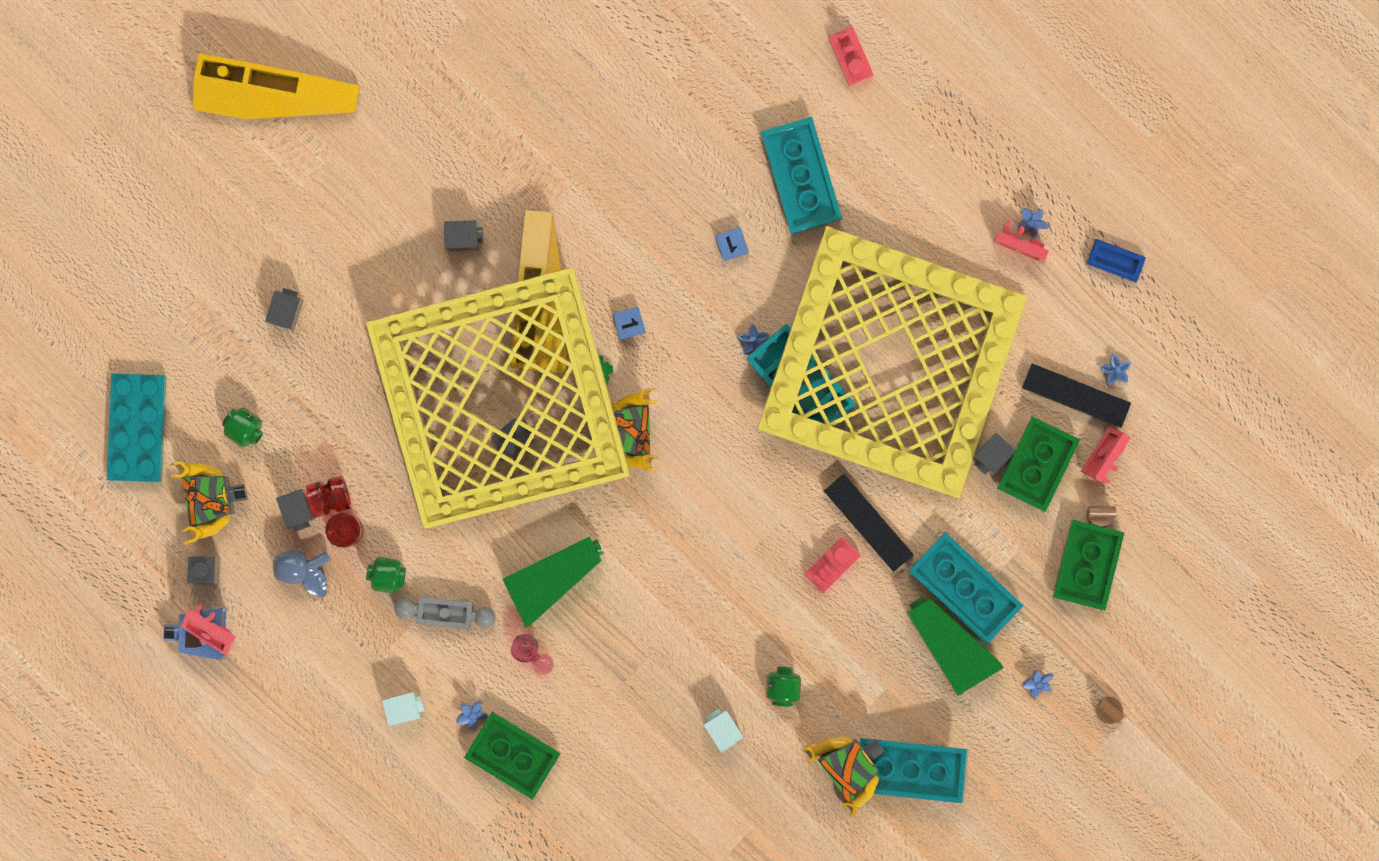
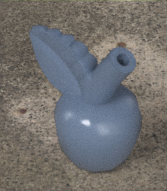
[273,550,331,597]

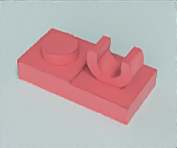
[828,26,874,86]
[993,220,1049,263]
[1081,427,1130,483]
[804,537,861,593]
[181,604,236,656]

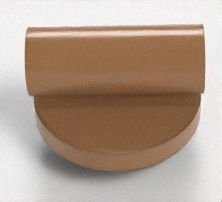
[1087,501,1116,527]
[1096,697,1125,724]

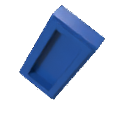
[1086,239,1146,283]

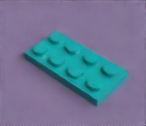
[761,117,842,235]
[107,373,166,482]
[908,532,1024,645]
[860,738,968,803]

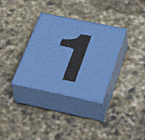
[715,227,749,261]
[613,307,646,340]

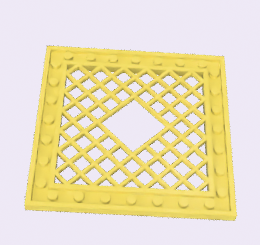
[757,226,1027,499]
[366,267,631,529]

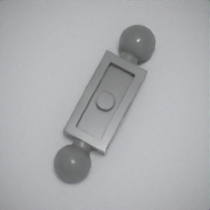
[394,597,496,630]

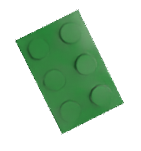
[996,416,1080,512]
[1052,519,1125,611]
[464,711,561,800]

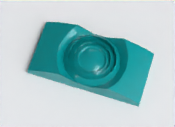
[746,323,856,424]

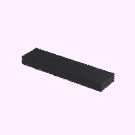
[1021,363,1131,428]
[824,474,914,572]

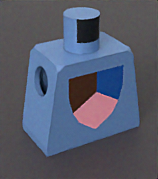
[164,608,227,660]

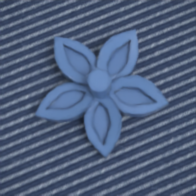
[1018,208,1050,238]
[737,324,769,355]
[1099,354,1131,385]
[1022,670,1054,698]
[456,700,488,730]

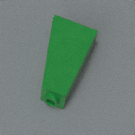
[502,537,604,627]
[906,597,1004,696]

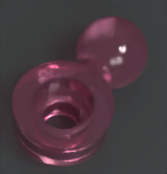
[511,634,554,675]

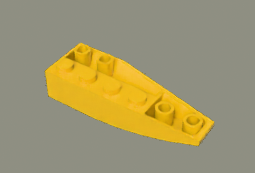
[193,53,360,120]
[510,210,567,374]

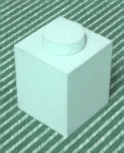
[382,691,425,726]
[704,708,744,752]

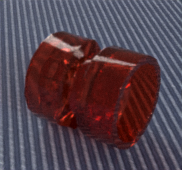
[306,476,351,518]
[325,513,364,548]

